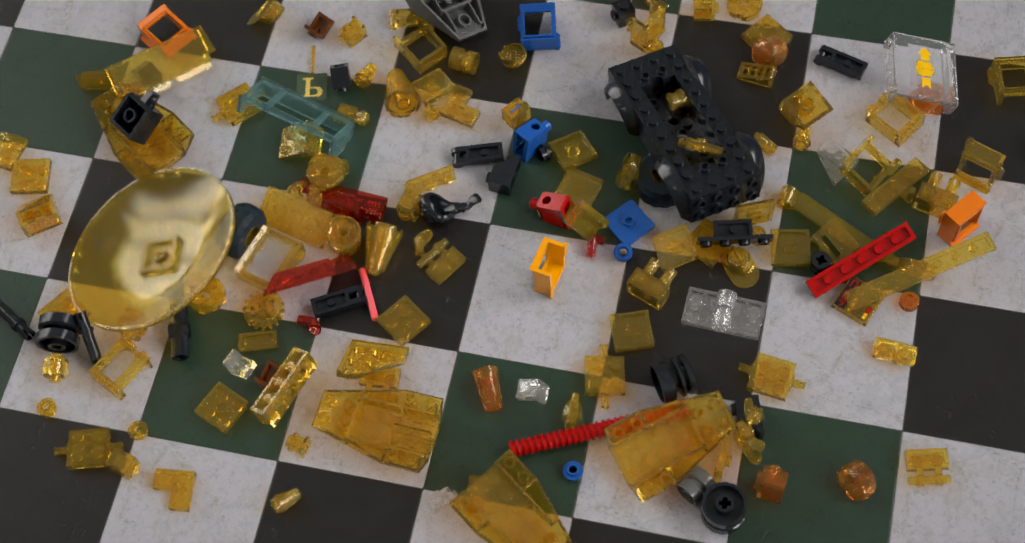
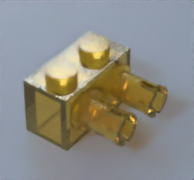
[912,171,961,218]
[627,257,678,310]

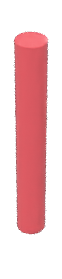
[358,268,379,321]

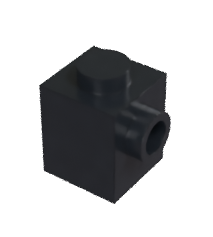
[610,0,635,29]
[330,63,352,91]

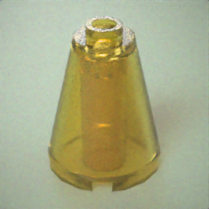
[385,69,421,118]
[365,221,403,276]

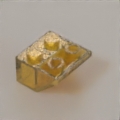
[16,193,63,238]

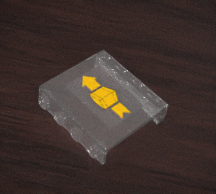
[884,32,959,115]

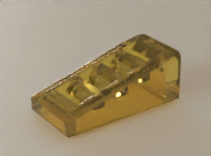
[736,62,777,88]

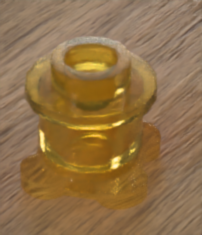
[286,432,312,458]

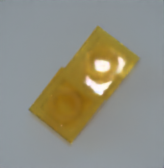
[871,337,918,367]

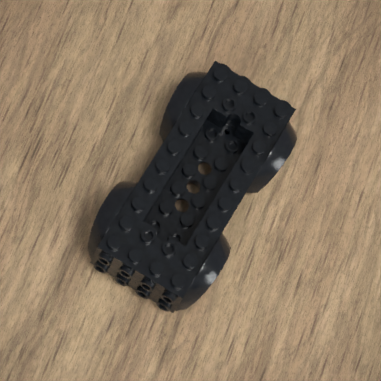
[604,44,765,223]

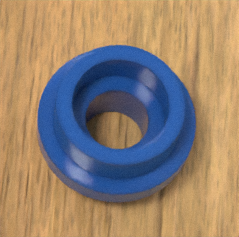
[613,243,633,262]
[563,461,583,481]

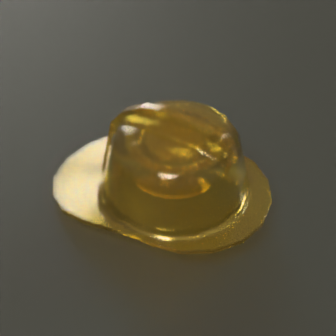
[248,0,285,25]
[721,246,760,288]

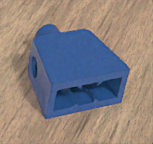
[512,118,552,163]

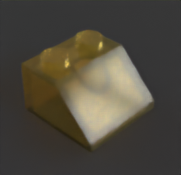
[778,81,834,130]

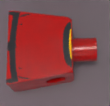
[529,192,576,231]

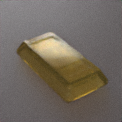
[238,330,277,352]

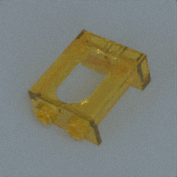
[88,338,153,401]

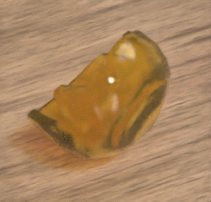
[498,43,527,68]

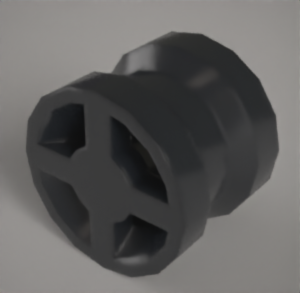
[810,251,831,275]

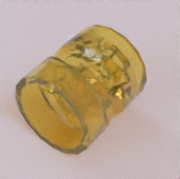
[448,46,480,75]

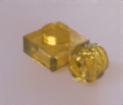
[334,103,370,126]

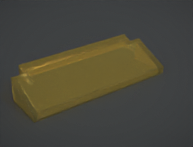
[105,25,216,96]

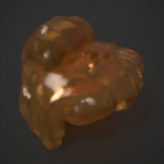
[752,35,788,69]
[838,460,877,501]

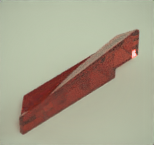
[295,177,388,225]
[263,253,357,297]

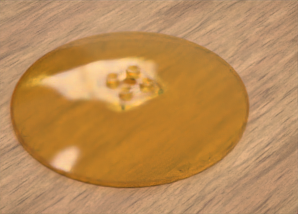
[68,167,236,332]

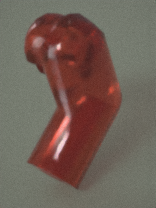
[586,234,605,258]
[297,315,321,336]

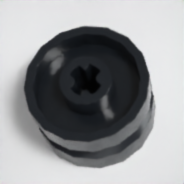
[35,312,80,354]
[700,482,748,535]

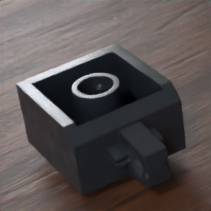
[109,89,164,145]

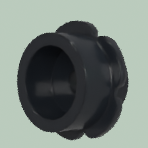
[536,144,552,162]

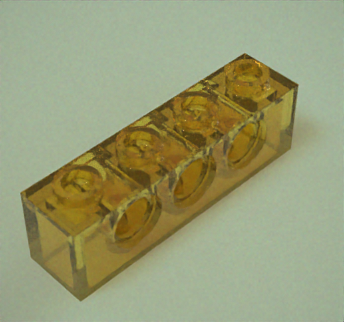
[249,347,318,428]

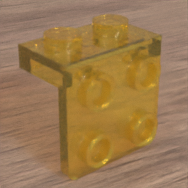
[278,119,324,162]

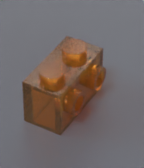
[754,465,789,504]

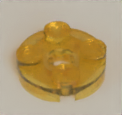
[727,0,763,21]
[616,152,641,191]
[306,154,344,191]
[187,276,227,315]

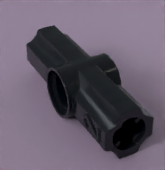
[168,301,191,361]

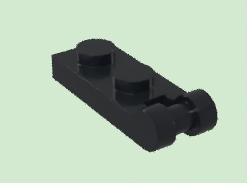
[813,45,868,80]
[451,142,504,168]
[310,285,367,319]

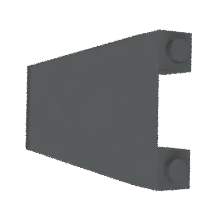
[405,0,487,42]

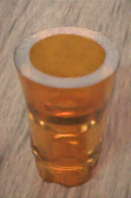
[471,366,503,413]

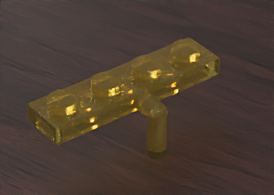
[861,157,930,217]

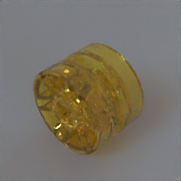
[326,216,362,257]

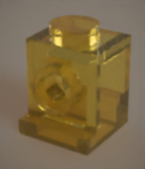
[338,16,367,48]

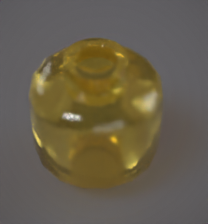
[42,353,69,383]

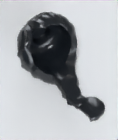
[419,192,482,224]

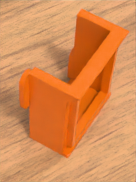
[137,4,197,60]
[937,190,987,249]

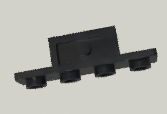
[695,219,774,248]

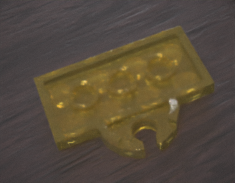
[260,181,336,249]

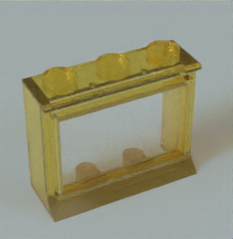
[234,224,306,297]

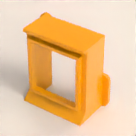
[529,237,568,299]

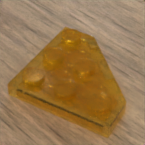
[336,339,409,380]

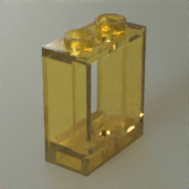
[865,89,926,147]

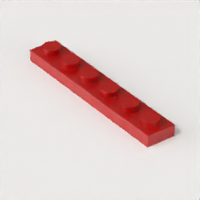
[805,222,917,299]

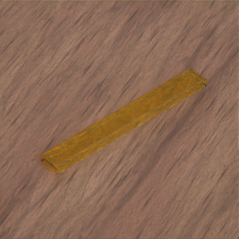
[843,231,997,312]

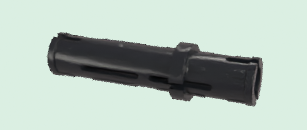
[0,299,36,341]
[74,310,105,369]

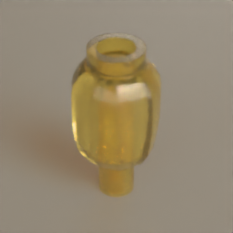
[561,392,582,428]

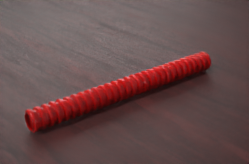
[508,402,688,458]

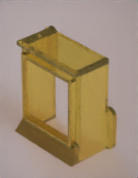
[627,0,669,53]
[393,17,448,75]
[987,56,1025,105]
[838,135,902,196]
[953,137,1006,195]

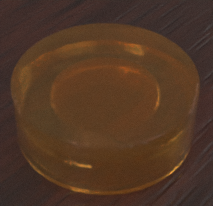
[899,291,920,312]

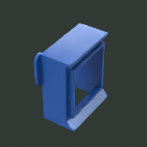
[517,2,561,51]

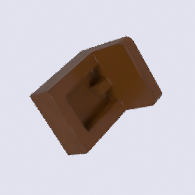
[304,11,335,39]
[253,359,287,391]

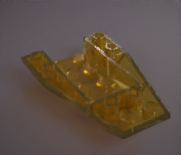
[90,81,195,179]
[311,390,443,473]
[604,390,737,503]
[449,449,573,543]

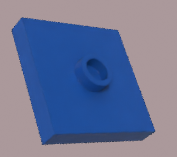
[602,199,655,245]

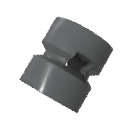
[676,466,715,505]

